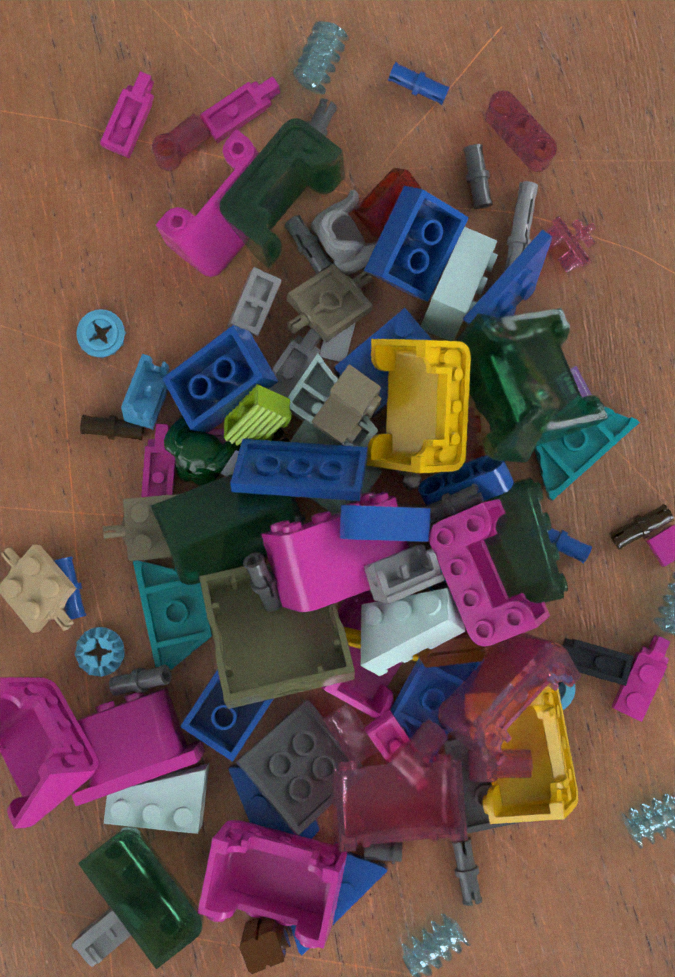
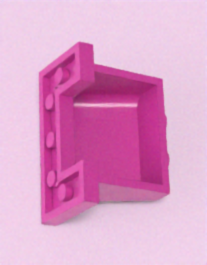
[71,687,205,807]

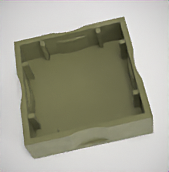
[199,563,355,709]

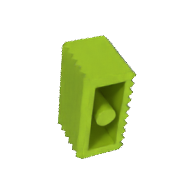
[224,384,292,446]

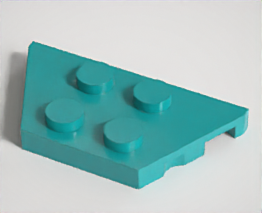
[531,396,640,501]
[133,560,213,670]

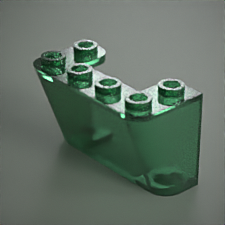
[456,313,560,463]
[459,477,568,603]

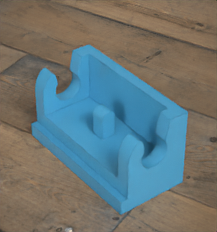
[121,354,170,429]

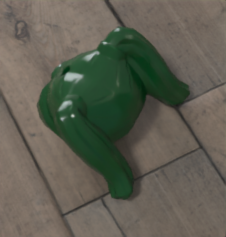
[164,415,240,487]

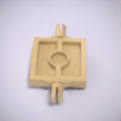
[0,545,77,633]

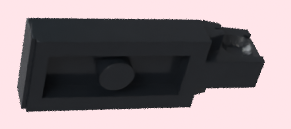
[544,638,634,686]

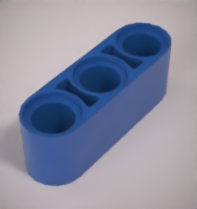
[418,453,514,506]
[339,505,431,542]

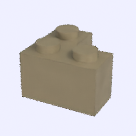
[312,364,382,445]

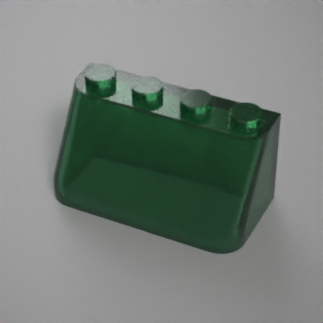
[150,474,296,585]
[78,827,204,969]

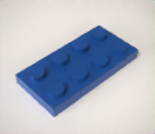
[230,439,367,501]

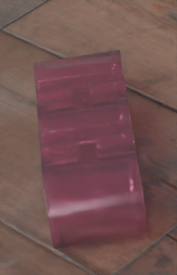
[485,90,557,172]

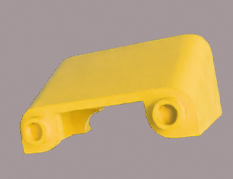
[367,339,471,473]
[465,680,578,824]

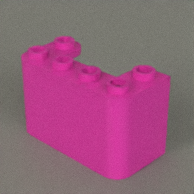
[261,492,409,612]
[429,499,550,647]
[198,820,347,949]

